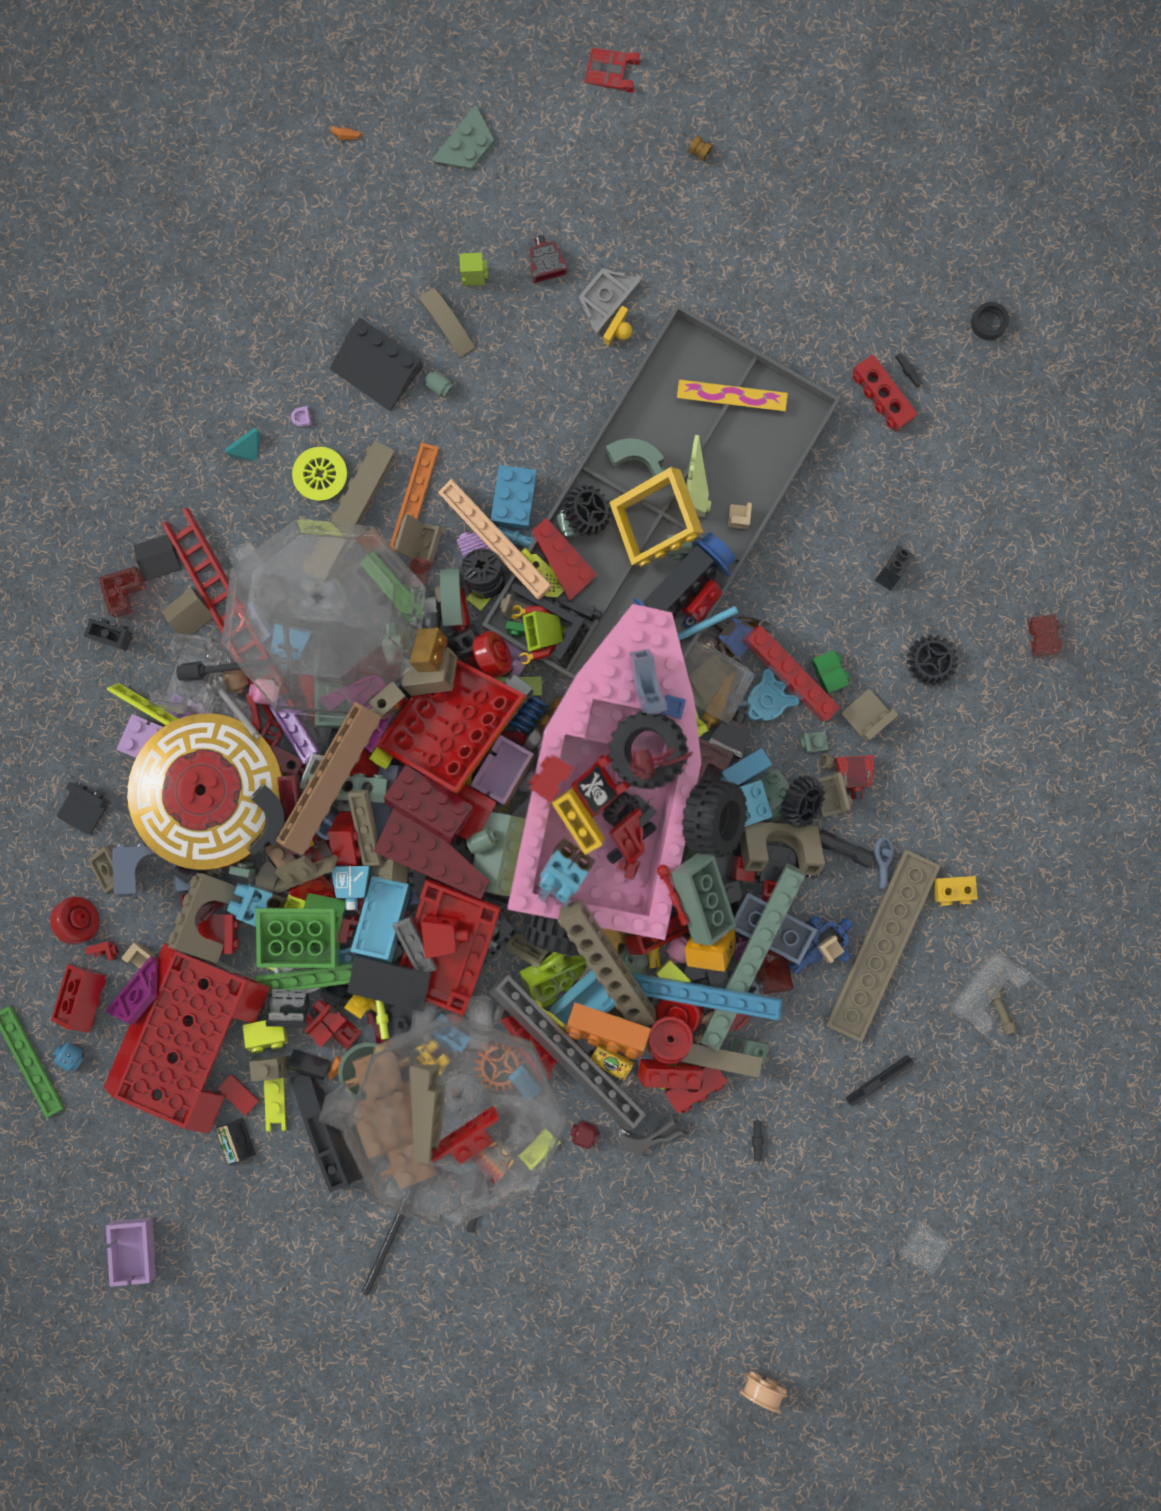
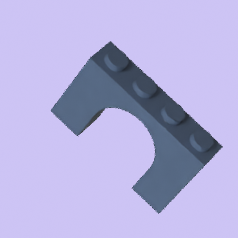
[112,843,196,898]

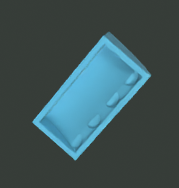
[351,876,412,963]
[550,970,615,1026]

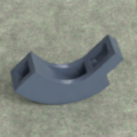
[629,649,667,714]

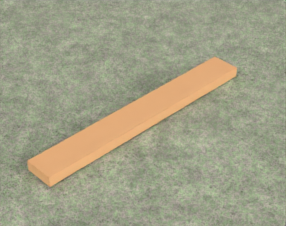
[438,479,553,600]

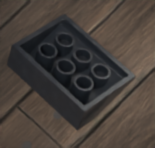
[330,317,423,411]

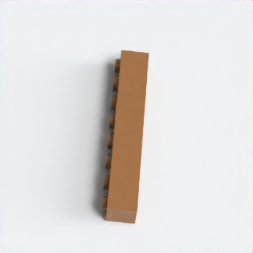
[276,702,381,856]

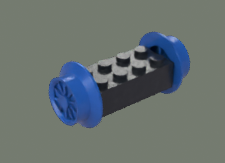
[633,532,736,620]

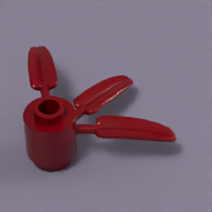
[630,747,693,780]

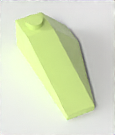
[686,435,711,517]

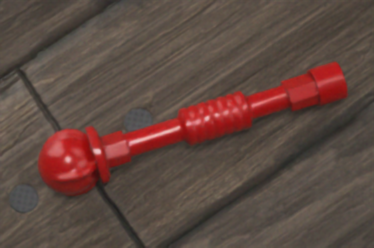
[657,864,689,925]

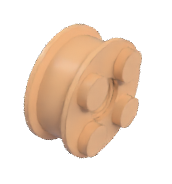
[740,1371,788,1413]

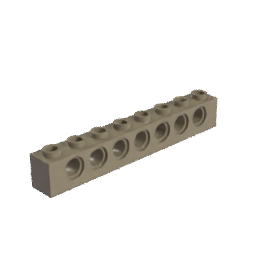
[558,899,656,1027]

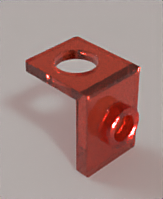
[404,556,434,591]

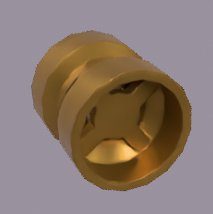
[688,135,713,162]

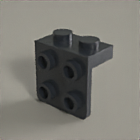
[57,781,109,834]

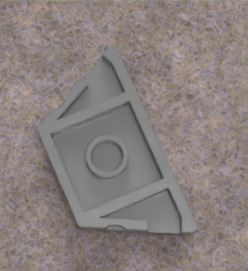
[579,268,642,335]

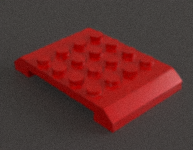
[400,879,502,1016]

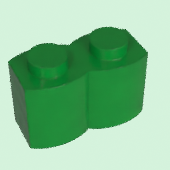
[811,650,850,694]

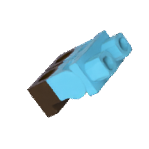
[539,838,596,902]
[227,883,287,927]

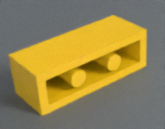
[552,788,605,854]

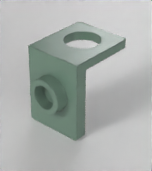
[731,1036,769,1064]

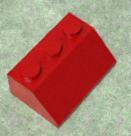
[51,964,106,1033]

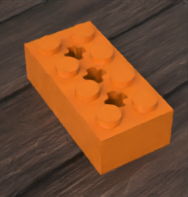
[566,1003,651,1060]

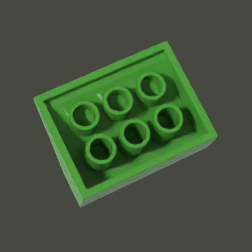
[256,908,340,968]

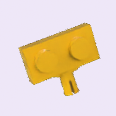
[345,994,377,1019]

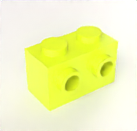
[243,1020,288,1053]

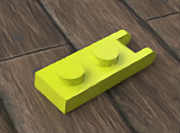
[264,1077,287,1132]

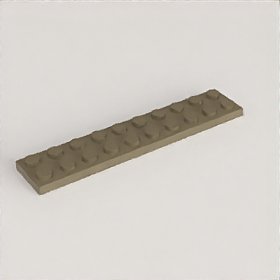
[825,849,941,1043]

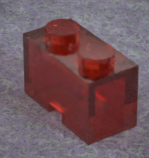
[1028,614,1062,657]

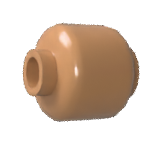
[221,669,249,695]

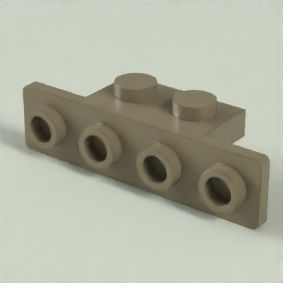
[274,854,338,893]

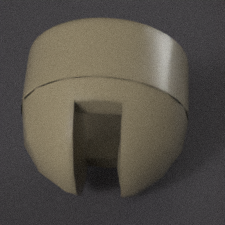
[818,753,835,770]

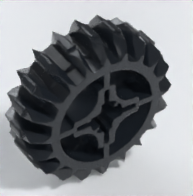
[561,484,612,537]
[906,634,959,686]
[780,775,825,828]

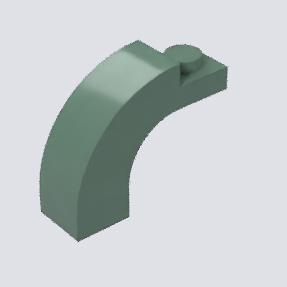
[606,438,665,477]
[440,568,463,626]

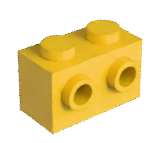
[933,876,978,906]

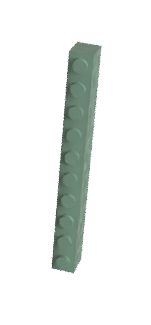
[701,863,805,1051]

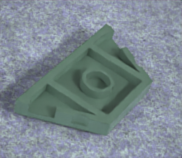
[432,105,494,170]

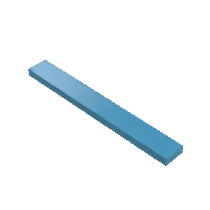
[631,972,783,1020]

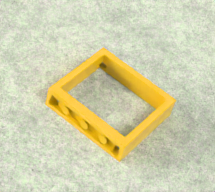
[609,467,704,567]

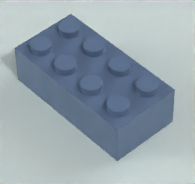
[733,892,818,965]

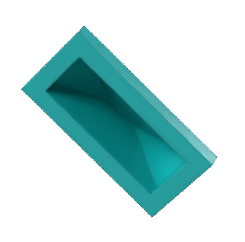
[225,428,261,460]

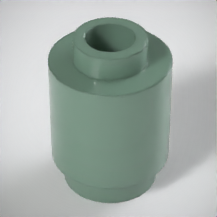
[425,370,454,398]
[556,510,577,539]
[467,828,498,854]

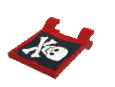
[571,753,631,818]

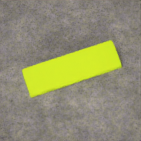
[107,683,179,726]

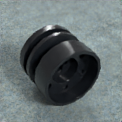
[461,548,506,599]

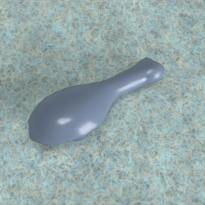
[874,836,894,890]

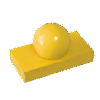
[603,306,633,346]

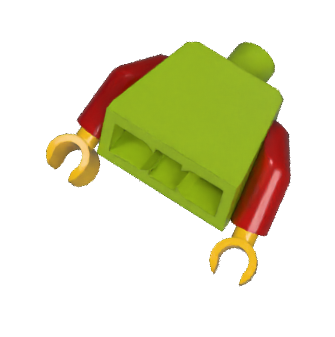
[511,605,567,665]

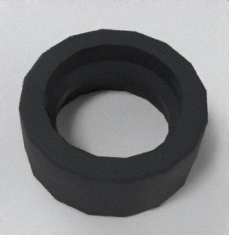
[971,302,1009,340]

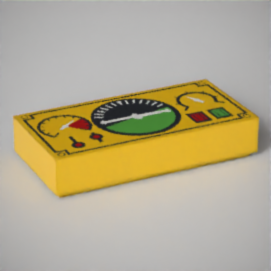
[591,1044,634,1080]

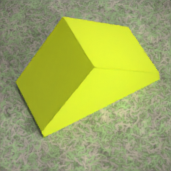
[655,959,692,983]

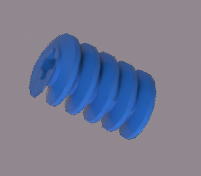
[509,696,549,733]

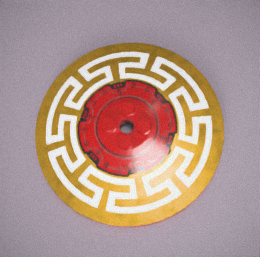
[128,713,283,870]

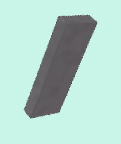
[392,916,438,973]

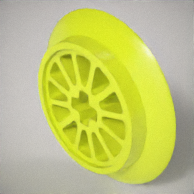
[292,447,347,501]

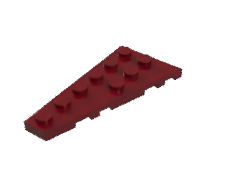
[373,809,490,900]

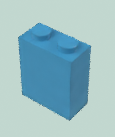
[720,748,772,787]

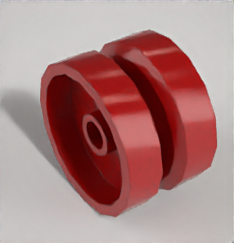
[647,1017,693,1065]

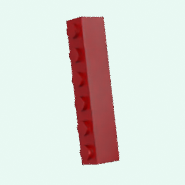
[742,625,840,721]

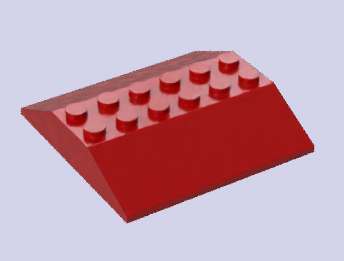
[376,660,526,794]

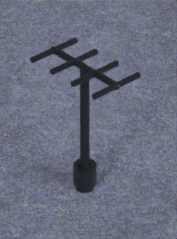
[176,619,304,700]

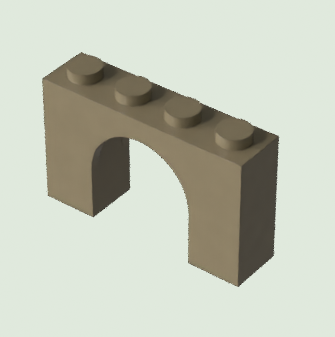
[740,822,825,876]
[168,873,242,963]

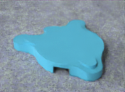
[747,669,800,721]

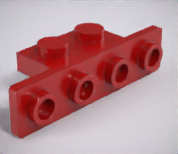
[431,1106,500,1165]

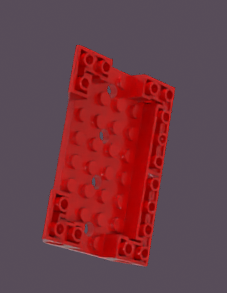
[103,942,271,1134]

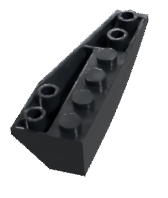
[290,1074,370,1192]

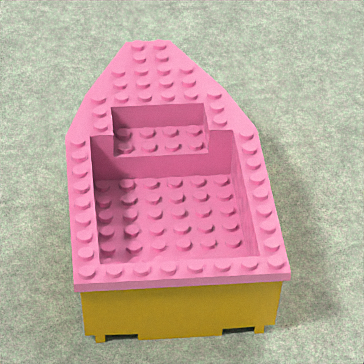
[507,604,701,940]

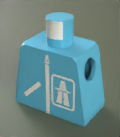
[332,866,371,910]

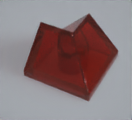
[755,949,794,994]

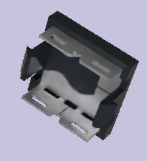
[264,989,310,1027]

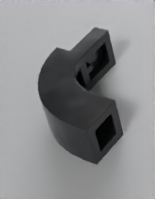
[247,783,284,856]

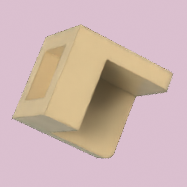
[728,503,752,529]
[816,935,844,963]
[121,942,156,969]

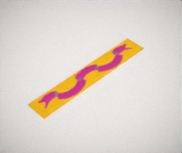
[677,380,788,411]

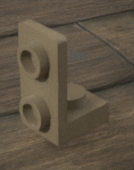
[500,594,530,624]

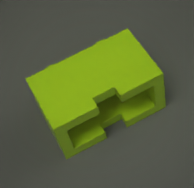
[459,252,488,286]

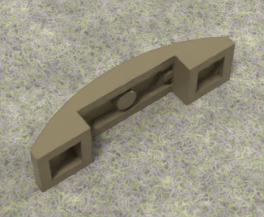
[418,288,475,358]

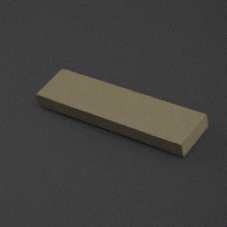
[347,790,384,866]

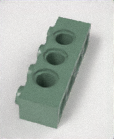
[308,773,390,804]

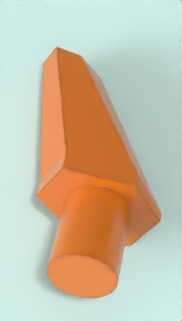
[331,126,362,140]
[327,1056,343,1081]

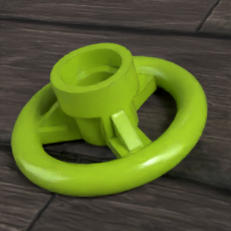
[538,952,568,973]

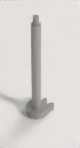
[207,676,260,740]

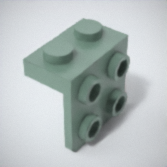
[756,769,789,823]

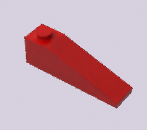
[624,914,690,955]

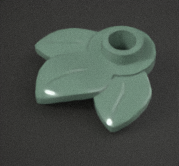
[619,944,649,974]

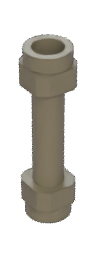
[987,987,1017,1035]

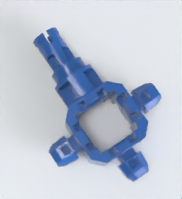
[789,915,853,975]

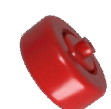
[473,631,513,679]
[50,896,100,945]
[656,999,704,1033]

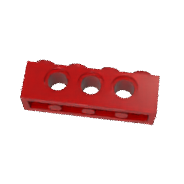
[852,354,918,432]

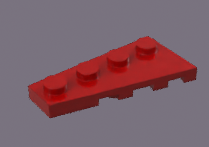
[531,518,597,601]

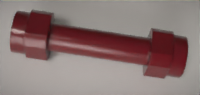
[498,730,527,745]

